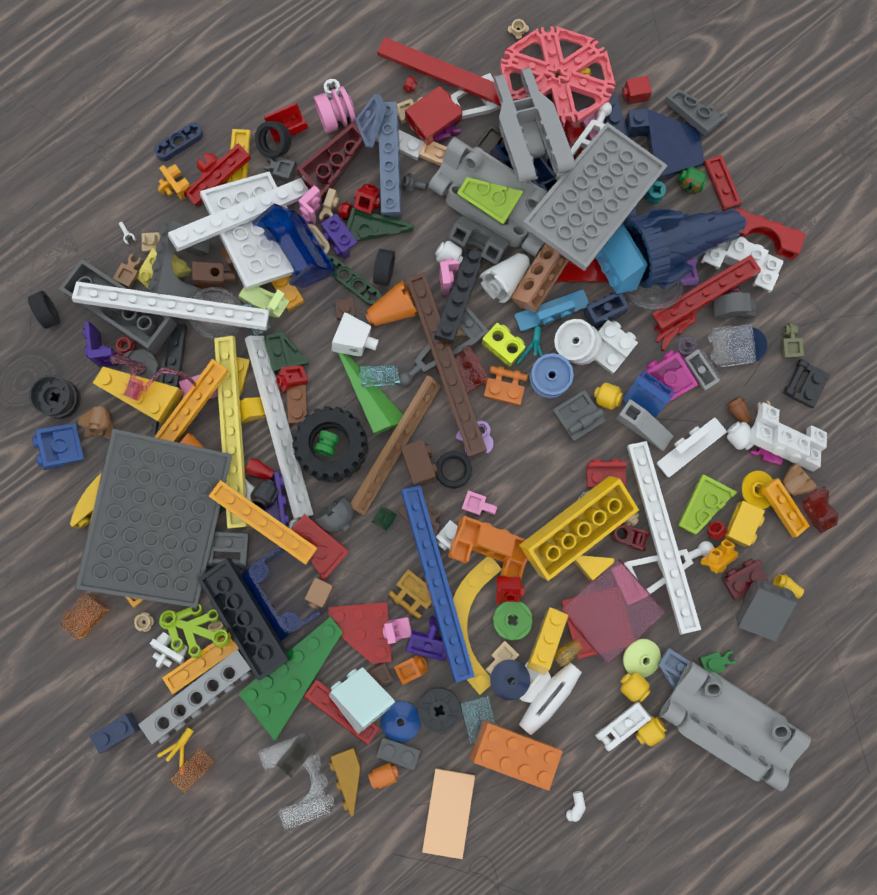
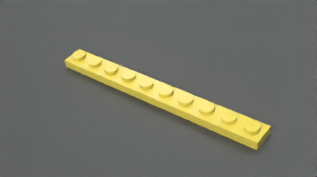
[214,336,249,529]

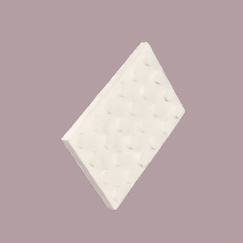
[200,172,315,290]

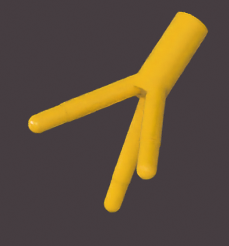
[157,727,194,775]

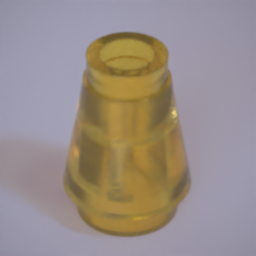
[554,639,583,667]

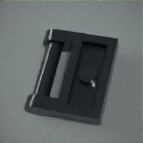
[783,359,830,408]

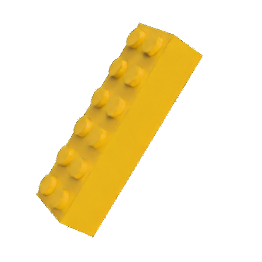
[519,476,639,581]

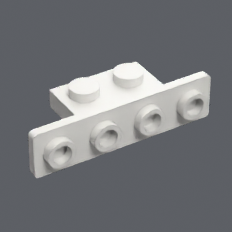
[657,418,727,478]

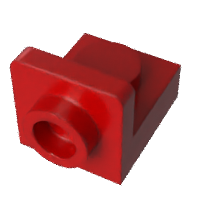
[276,365,308,393]

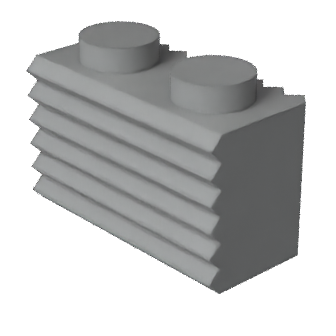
[684,349,723,391]

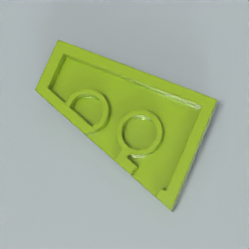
[677,474,737,535]

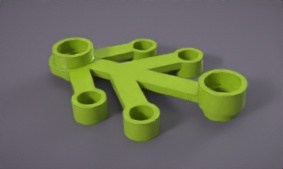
[159,604,230,658]

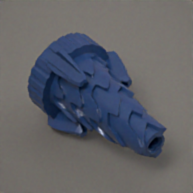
[623,208,747,289]

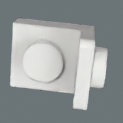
[435,520,457,551]

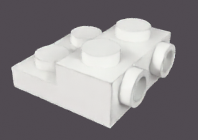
[594,320,638,375]

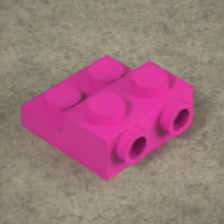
[645,350,698,402]

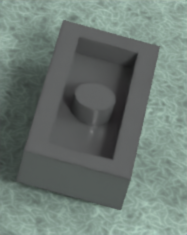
[376,737,421,770]

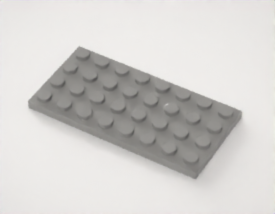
[522,122,668,271]

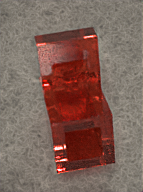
[802,486,838,533]

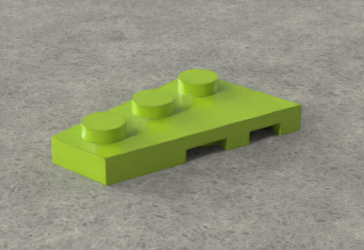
[457,177,524,224]

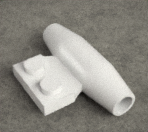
[510,662,582,735]

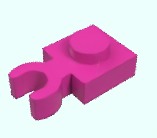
[749,445,784,466]

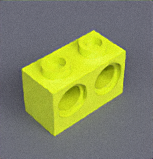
[482,323,526,368]

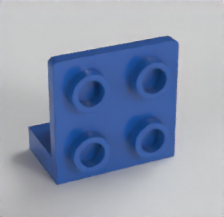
[622,370,675,418]

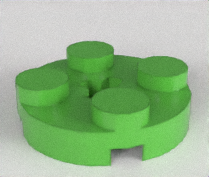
[493,602,532,640]

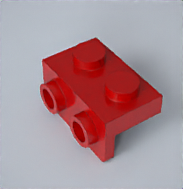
[264,102,308,143]

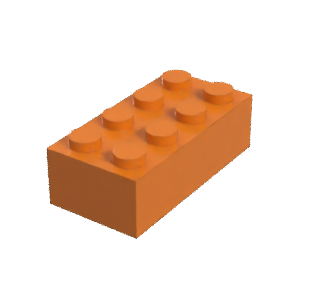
[469,720,563,791]

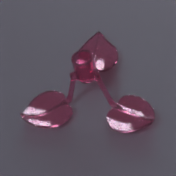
[110,354,196,401]

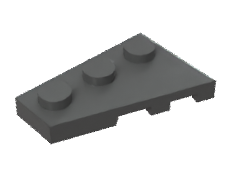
[665,89,729,136]

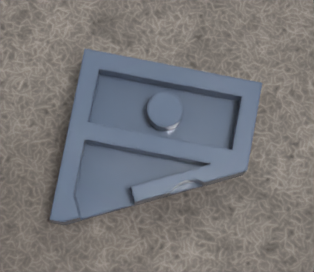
[355,94,387,148]

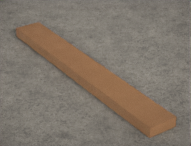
[351,375,441,516]

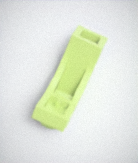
[238,286,289,318]

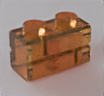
[60,593,109,640]

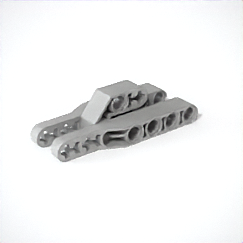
[494,67,575,184]

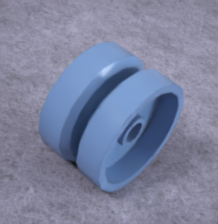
[529,353,574,399]

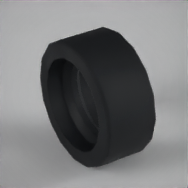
[255,121,291,158]
[373,249,395,286]
[28,291,60,329]
[436,451,472,489]

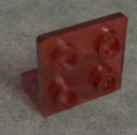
[436,345,488,393]

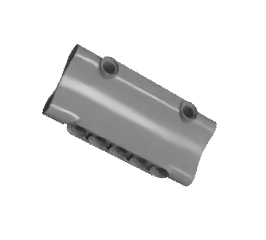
[428,137,547,257]
[660,661,811,792]

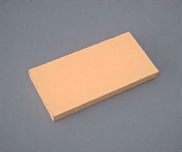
[422,768,475,859]

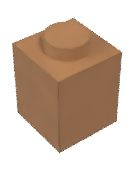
[305,578,334,610]

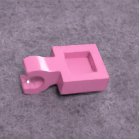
[462,491,497,516]

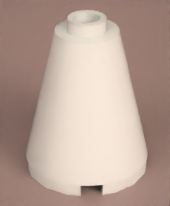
[480,253,530,303]

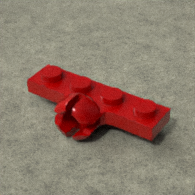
[184,143,252,207]

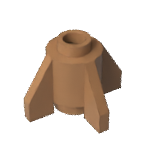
[78,406,114,439]
[782,463,818,497]

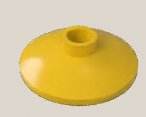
[742,471,773,509]

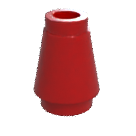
[245,458,275,480]

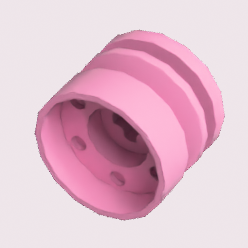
[313,86,356,134]

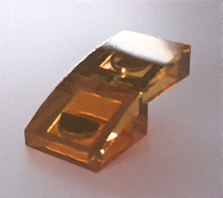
[169,748,214,794]

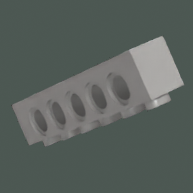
[138,649,252,744]

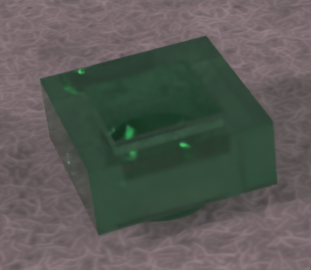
[371,506,397,531]

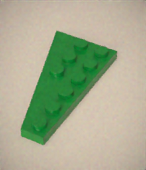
[238,616,344,741]

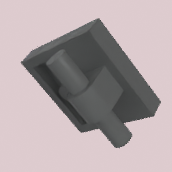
[552,390,606,442]

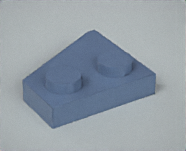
[658,648,690,691]

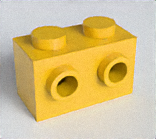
[723,501,765,547]

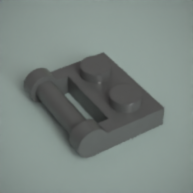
[207,532,250,569]

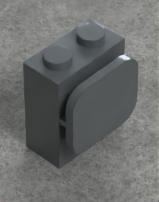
[736,579,797,642]

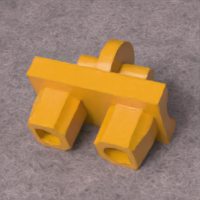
[158,164,190,201]
[701,539,739,574]

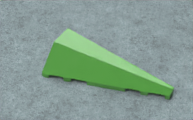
[338,353,403,436]

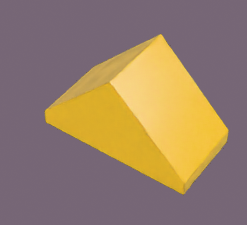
[240,397,266,424]
[573,555,614,581]

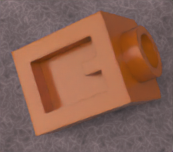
[394,654,429,685]

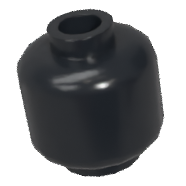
[250,479,279,510]

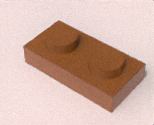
[287,385,308,425]

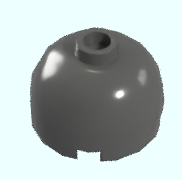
[315,495,354,532]

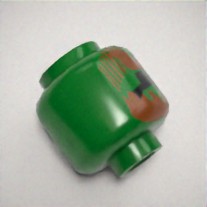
[678,166,707,194]

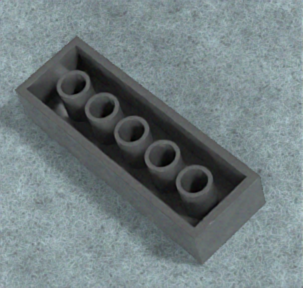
[59,259,177,355]

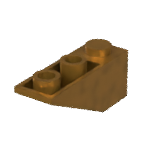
[329,746,362,816]

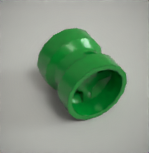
[314,431,339,456]

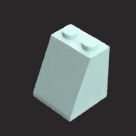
[329,667,395,734]

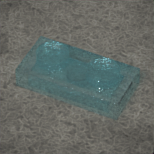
[359,365,400,387]

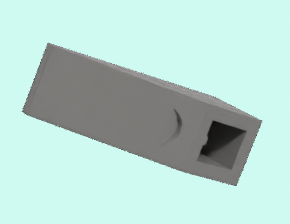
[616,399,674,452]

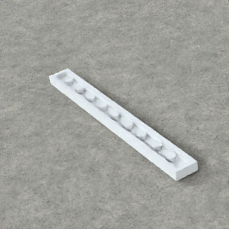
[72,282,270,330]
[245,336,313,519]
[627,441,701,635]

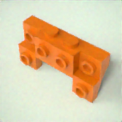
[448,516,528,579]

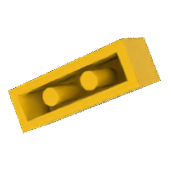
[526,607,568,675]

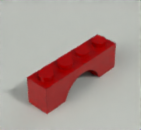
[735,209,806,260]

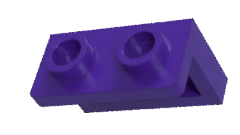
[321,214,357,260]

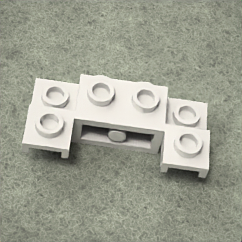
[701,236,784,293]
[749,402,827,472]

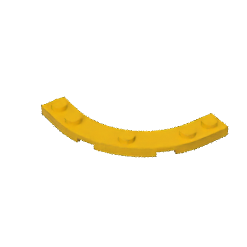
[453,556,502,695]

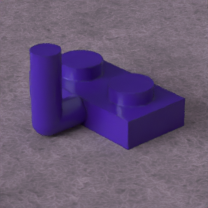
[406,616,446,661]

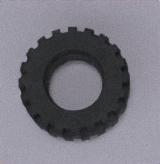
[292,406,368,483]

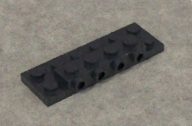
[198,557,292,681]

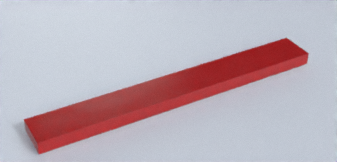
[377,37,502,107]

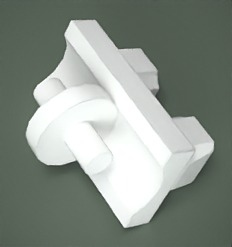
[150,632,188,668]

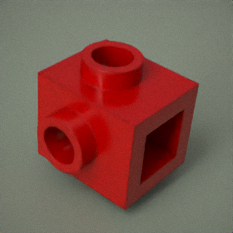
[354,184,381,214]

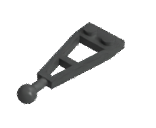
[398,306,489,387]

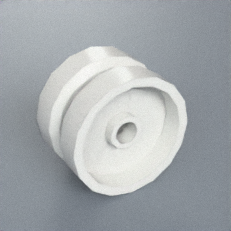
[554,319,603,365]

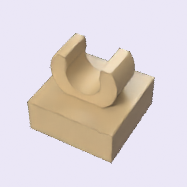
[142,232,160,253]

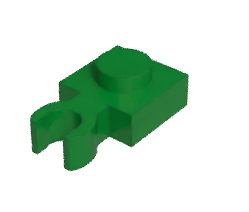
[699,651,737,674]

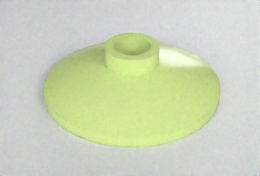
[623,639,661,678]

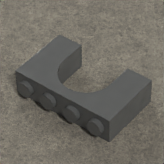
[148,220,211,300]

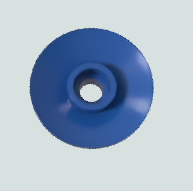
[381,701,421,742]

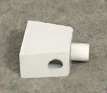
[331,312,379,356]

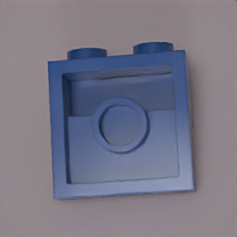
[32,423,84,470]

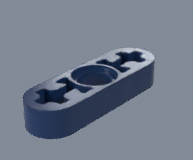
[154,123,203,161]

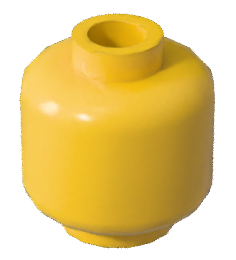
[594,382,624,410]
[620,672,650,703]
[635,716,667,747]

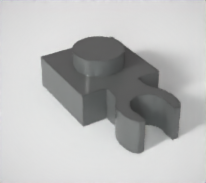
[262,157,297,181]

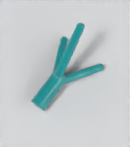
[516,326,543,364]

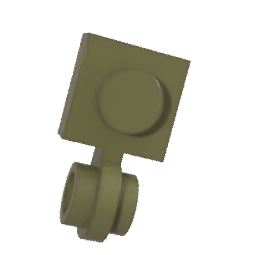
[781,322,804,359]

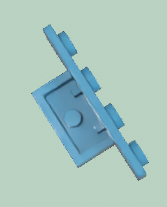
[514,290,589,332]

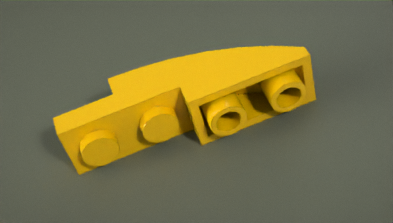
[70,473,102,529]

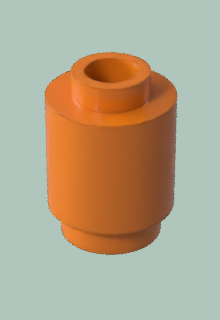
[368,763,399,789]

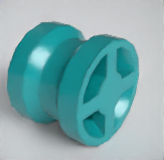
[645,181,666,204]

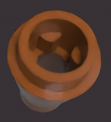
[727,396,753,424]

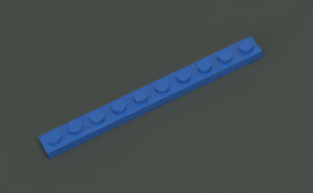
[401,485,475,683]

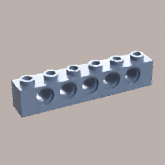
[379,102,402,218]

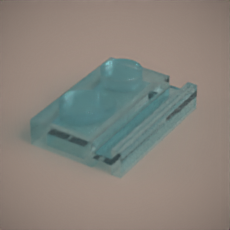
[460,696,495,744]

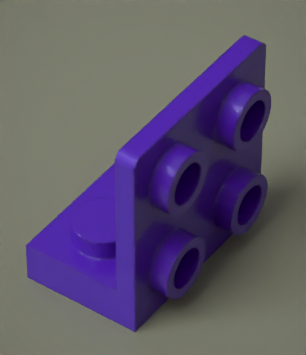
[83,321,122,368]

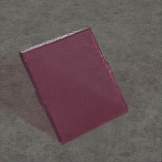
[561,559,666,664]

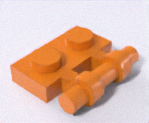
[484,366,528,406]

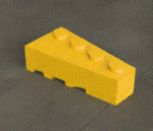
[93,367,184,424]

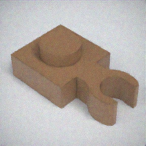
[112,254,143,289]

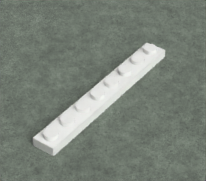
[168,178,309,252]

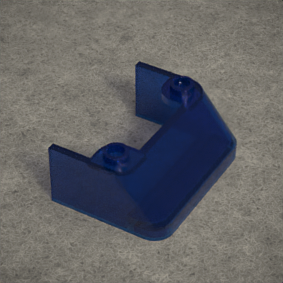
[252,203,336,288]
[241,547,324,642]

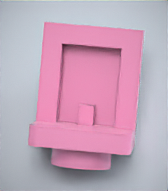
[383,617,412,644]

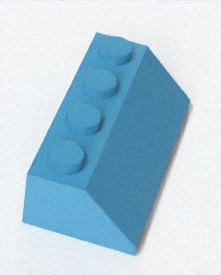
[595,223,648,294]

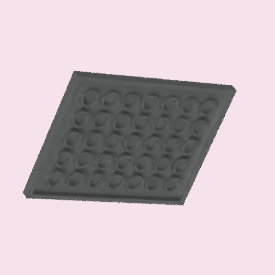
[75,428,232,608]

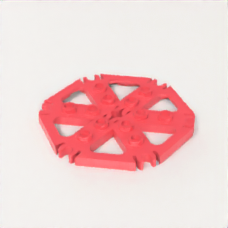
[500,26,615,127]

